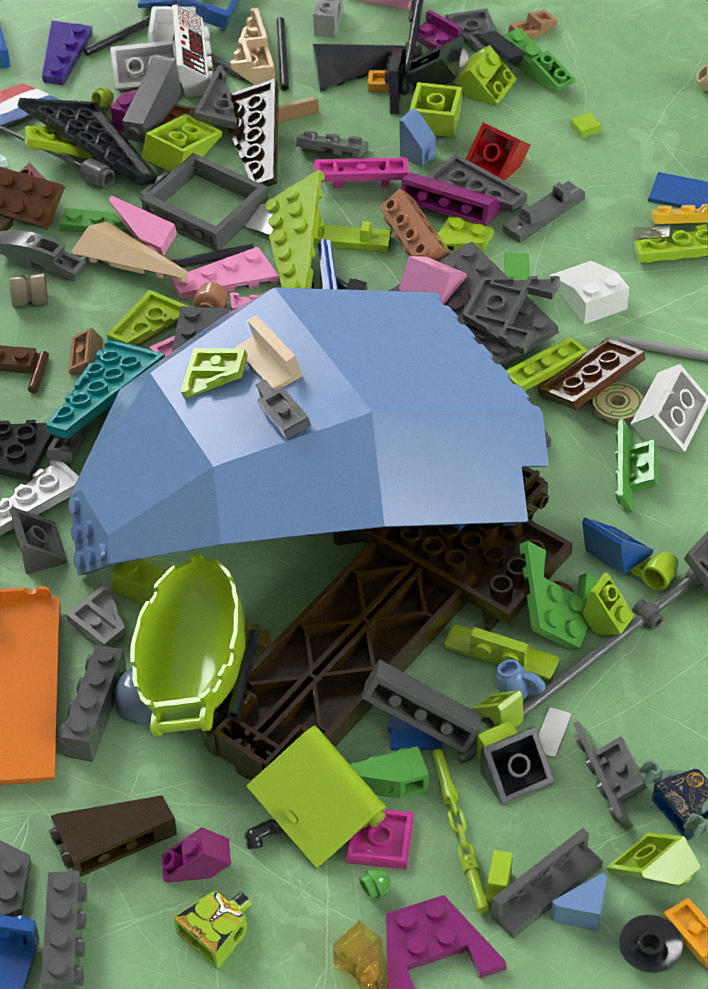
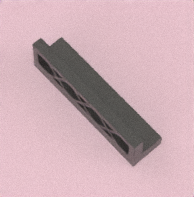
[491,828,603,938]

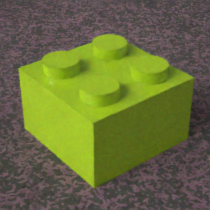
[409,82,462,137]

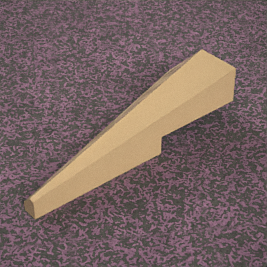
[230,8,275,85]
[71,222,188,283]

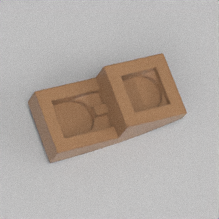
[508,10,558,39]

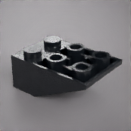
[405,36,464,89]

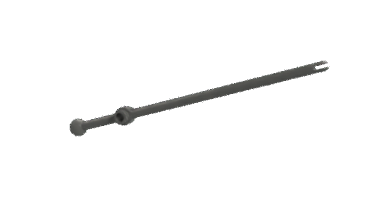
[458,568,704,763]

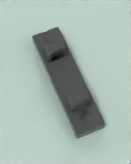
[503,181,585,243]

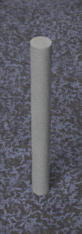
[619,335,708,362]

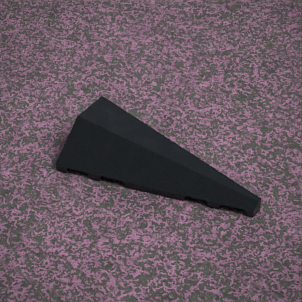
[313,44,423,92]

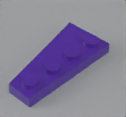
[42,20,93,86]

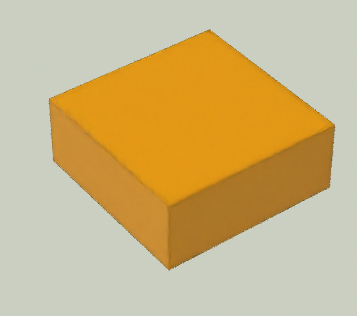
[368,70,389,92]

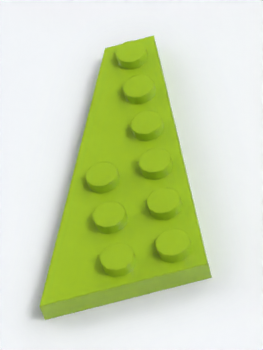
[264,169,325,289]

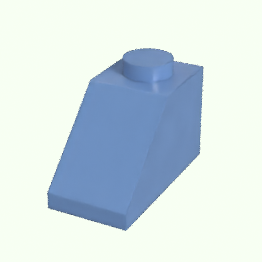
[400,108,437,167]

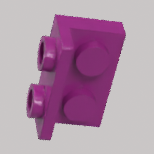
[417,10,461,50]

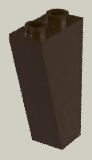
[49,795,177,877]

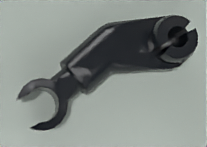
[245,813,298,849]

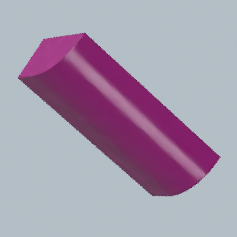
[401,172,500,227]

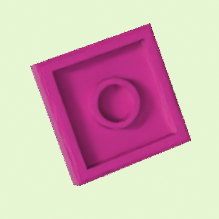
[346,810,414,870]

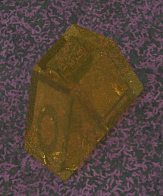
[333,920,384,989]

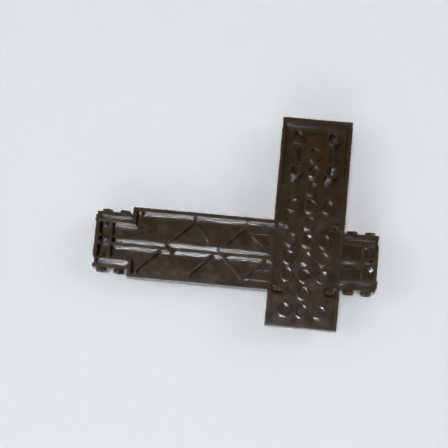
[203,467,573,780]

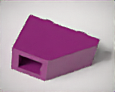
[162,827,231,883]

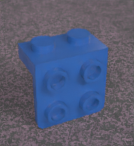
[0,915,40,989]

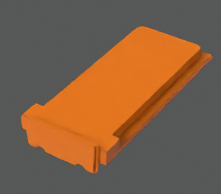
[0,586,61,785]

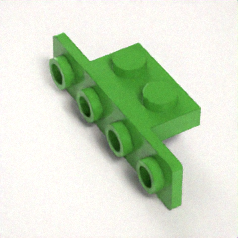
[615,419,658,512]

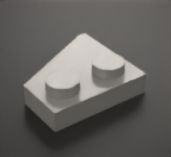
[66,583,126,647]

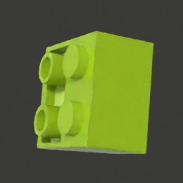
[454,45,517,106]

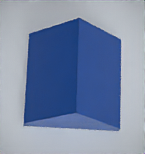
[582,517,654,575]

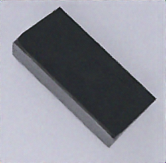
[477,31,525,66]

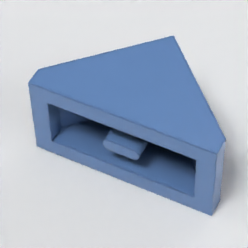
[551,872,607,930]

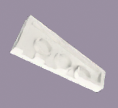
[0,459,79,536]

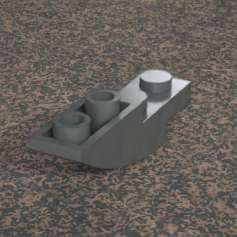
[0,230,86,281]

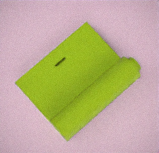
[246,726,387,869]

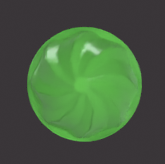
[359,868,391,900]

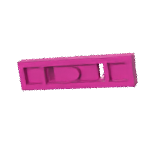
[315,157,408,188]

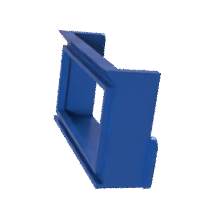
[178,0,240,32]

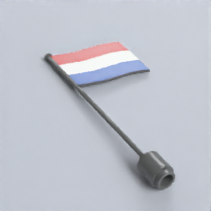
[0,83,115,188]

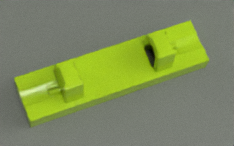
[313,218,391,253]

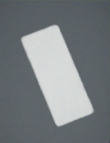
[539,708,571,757]

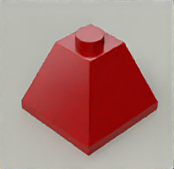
[466,122,531,181]

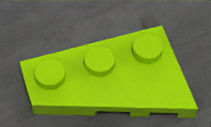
[23,126,93,158]

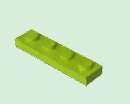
[506,336,589,391]

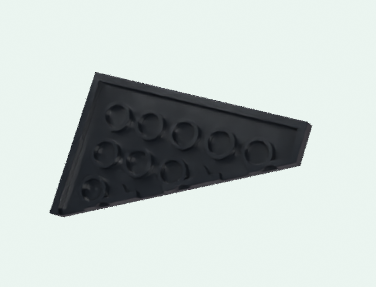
[17,97,157,185]

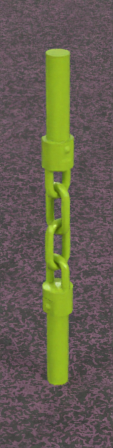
[432,749,489,914]

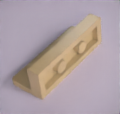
[235,315,302,390]

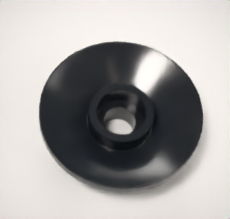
[619,915,683,973]

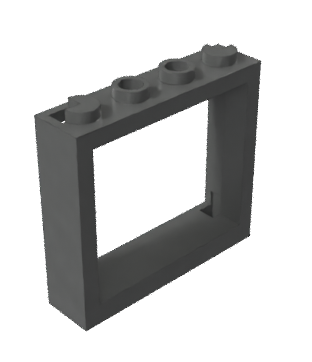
[141,153,268,251]

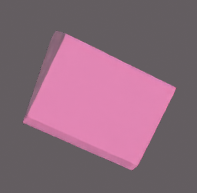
[398,256,467,305]

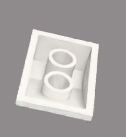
[549,261,629,324]

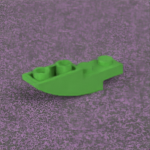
[503,27,576,91]

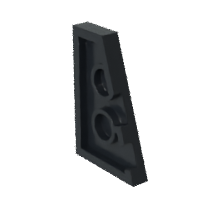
[385,49,403,114]

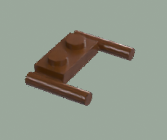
[0,345,49,393]

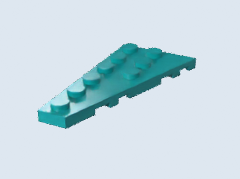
[46,338,165,439]

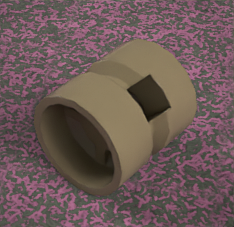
[9,273,48,307]

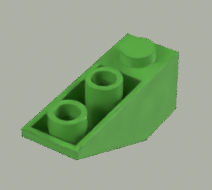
[349,746,429,799]

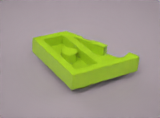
[180,348,248,398]

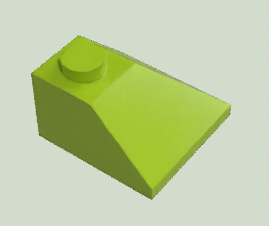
[606,832,701,885]

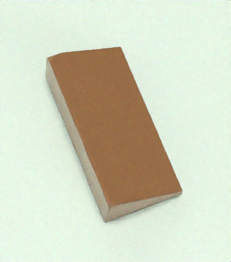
[278,97,319,122]
[68,328,103,375]

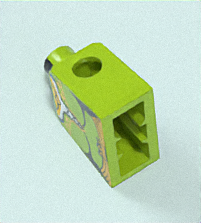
[174,891,251,969]

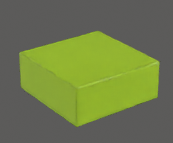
[570,112,601,138]

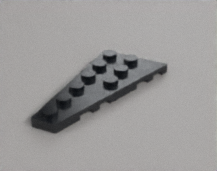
[0,420,55,481]

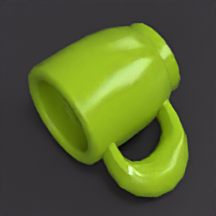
[630,551,679,591]

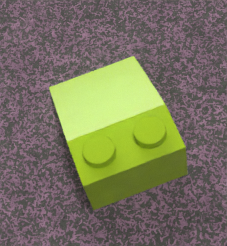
[142,114,222,173]

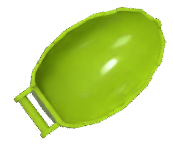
[130,553,245,737]

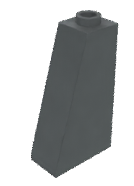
[122,55,182,142]

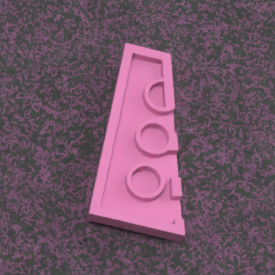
[170,247,279,300]

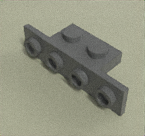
[573,721,648,830]

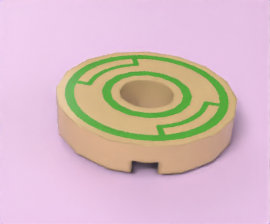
[592,382,643,425]

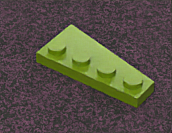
[634,224,708,263]

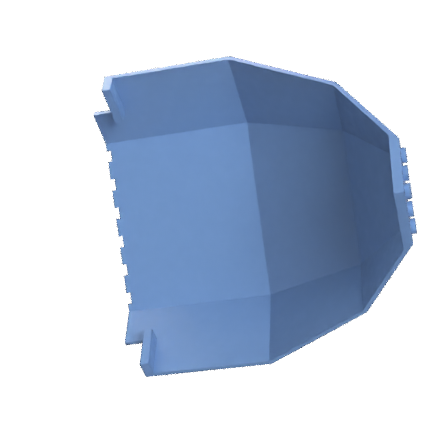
[68,288,549,576]

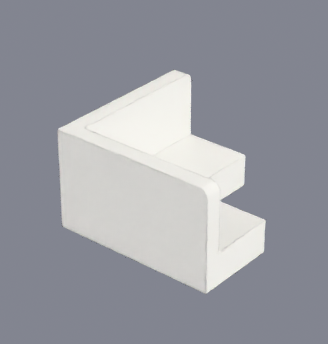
[148,7,196,43]

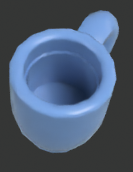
[496,659,545,699]

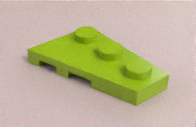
[107,290,189,346]

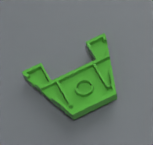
[520,541,599,650]

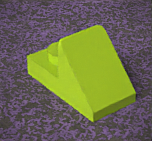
[471,690,524,727]

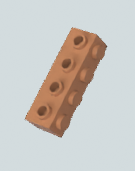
[380,188,451,261]

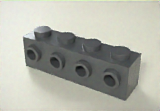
[59,645,127,762]
[362,660,481,754]
[41,871,87,989]

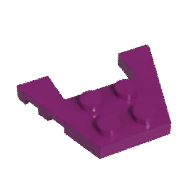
[386,895,506,989]

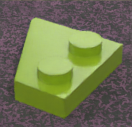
[438,216,494,251]

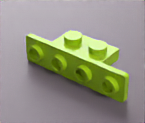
[444,624,559,681]

